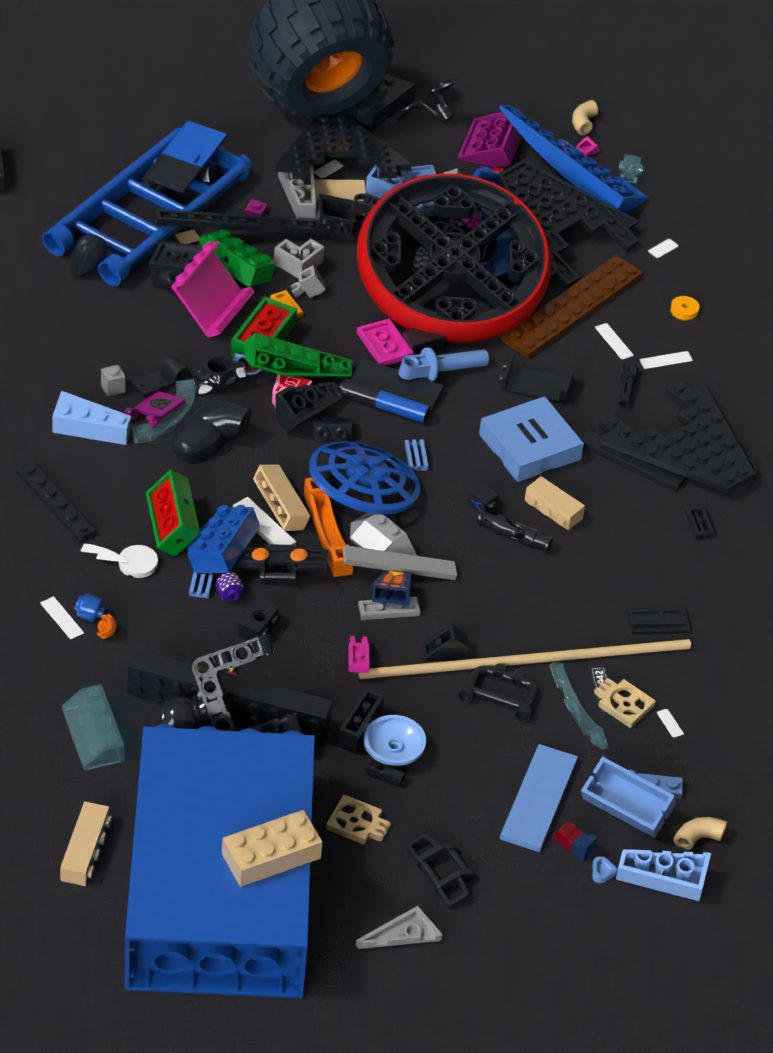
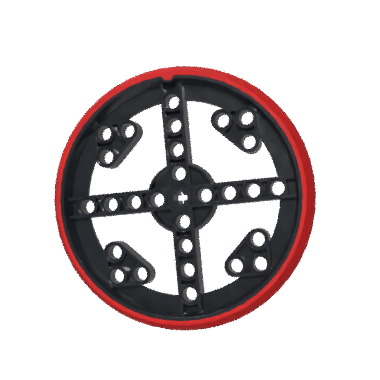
[357,173,551,343]

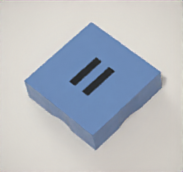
[479,396,584,482]

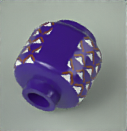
[216,573,244,602]

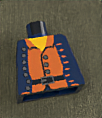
[372,571,411,606]

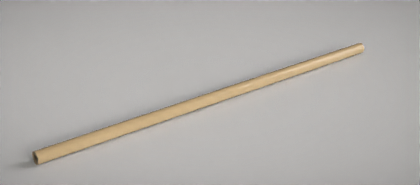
[358,639,691,679]

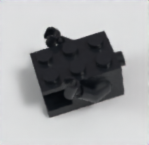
[149,241,203,289]

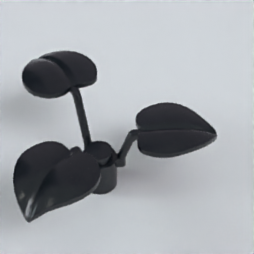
[397,78,459,122]

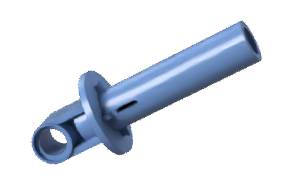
[398,347,489,382]

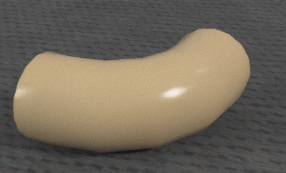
[572,100,598,135]
[674,817,728,850]

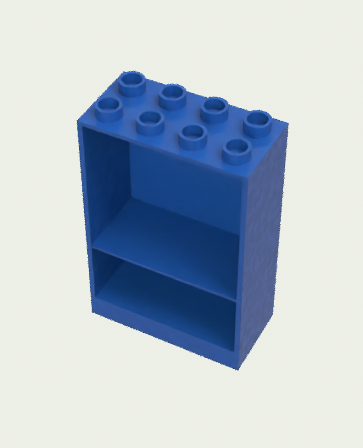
[125,724,314,998]

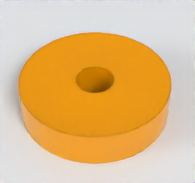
[670,296,699,320]

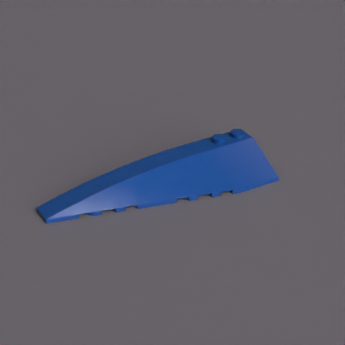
[499,105,649,213]

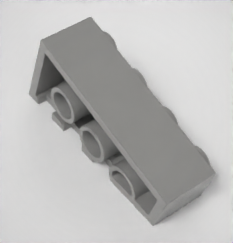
[278,165,316,220]

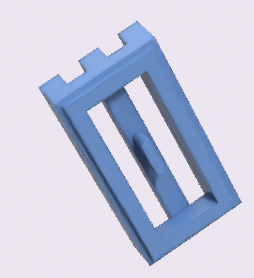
[404,439,428,471]
[189,572,214,599]

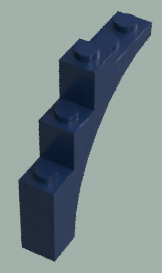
[480,208,518,285]

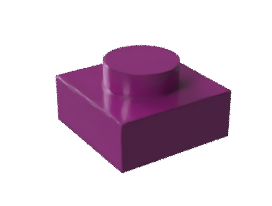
[245,199,268,216]

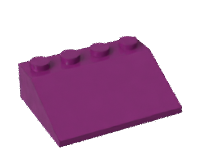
[458,109,522,168]

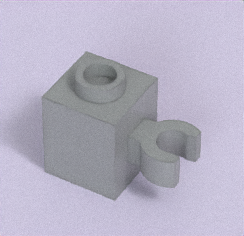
[291,265,325,298]

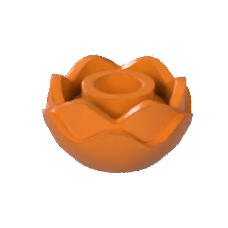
[97,614,117,639]

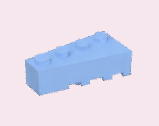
[52,391,131,445]
[616,849,711,901]

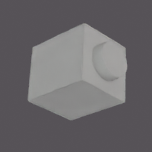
[101,365,125,397]

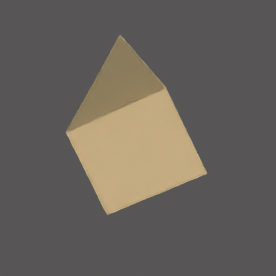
[175,230,200,244]

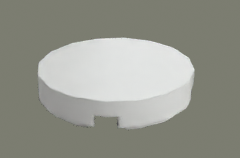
[119,545,158,578]

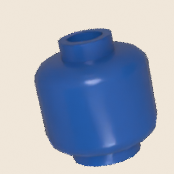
[74,593,106,622]

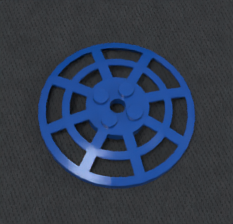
[309,441,420,514]

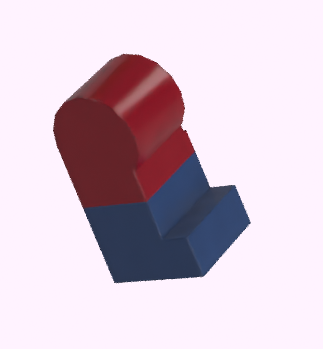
[554,822,597,861]

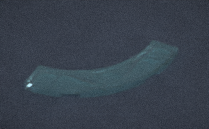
[131,379,195,444]
[549,662,609,749]

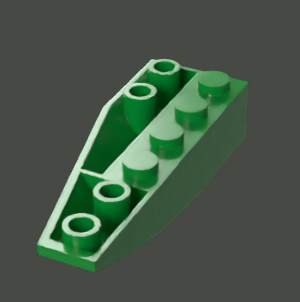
[244,333,353,378]

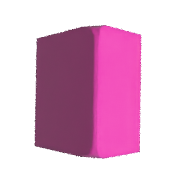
[576,137,600,157]

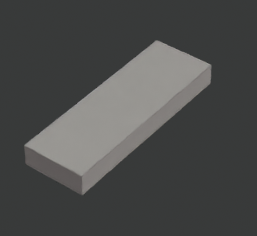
[358,597,420,620]

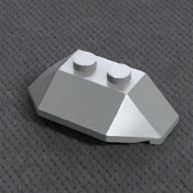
[350,513,417,556]

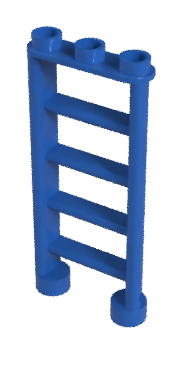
[42,128,252,286]

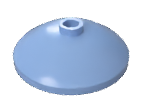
[364,715,426,766]

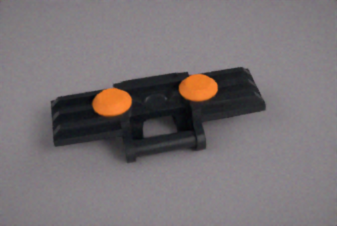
[232,544,329,583]

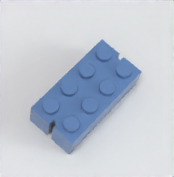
[581,756,676,838]

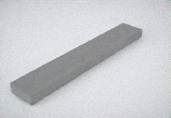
[342,545,457,580]

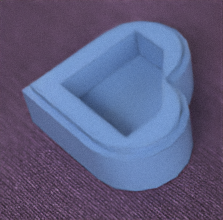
[592,856,618,883]

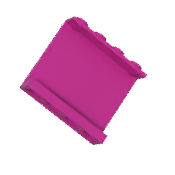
[171,241,254,338]

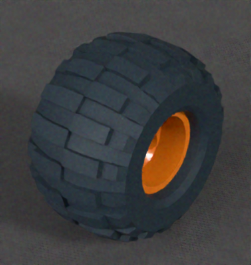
[247,0,395,119]

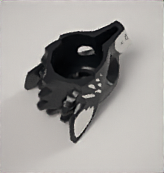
[195,354,247,396]

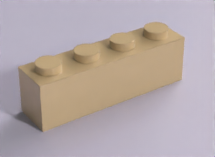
[253,465,310,531]
[60,801,112,886]

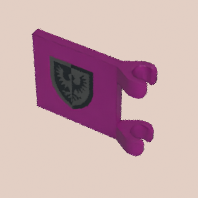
[125,391,186,428]

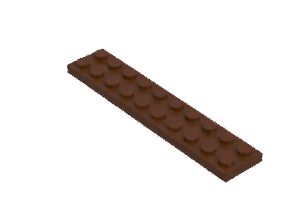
[501,255,643,359]

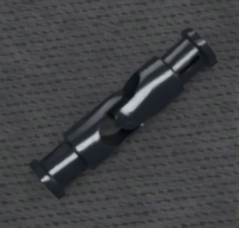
[477,508,554,553]

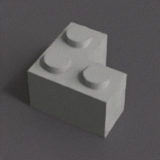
[274,239,324,279]

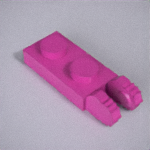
[348,636,369,673]

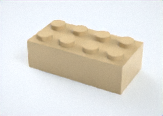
[222,810,322,887]

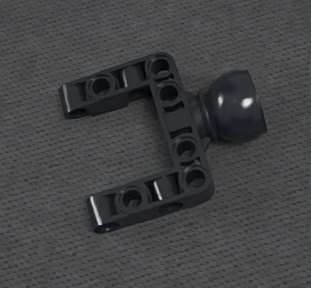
[161,633,302,734]

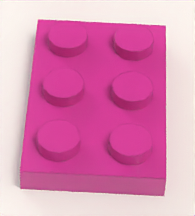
[357,319,414,366]

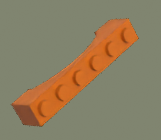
[304,476,353,577]

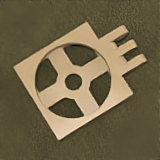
[594,678,656,728]
[326,795,391,844]

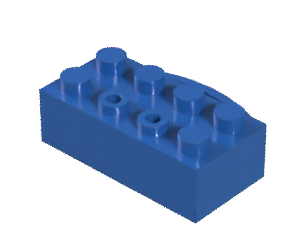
[188,505,260,573]

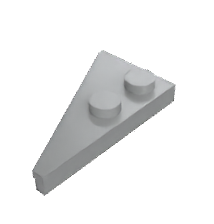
[356,906,443,949]

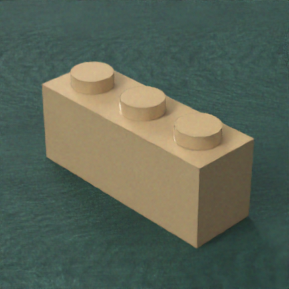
[525,476,585,530]

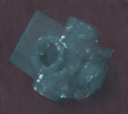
[618,154,643,183]

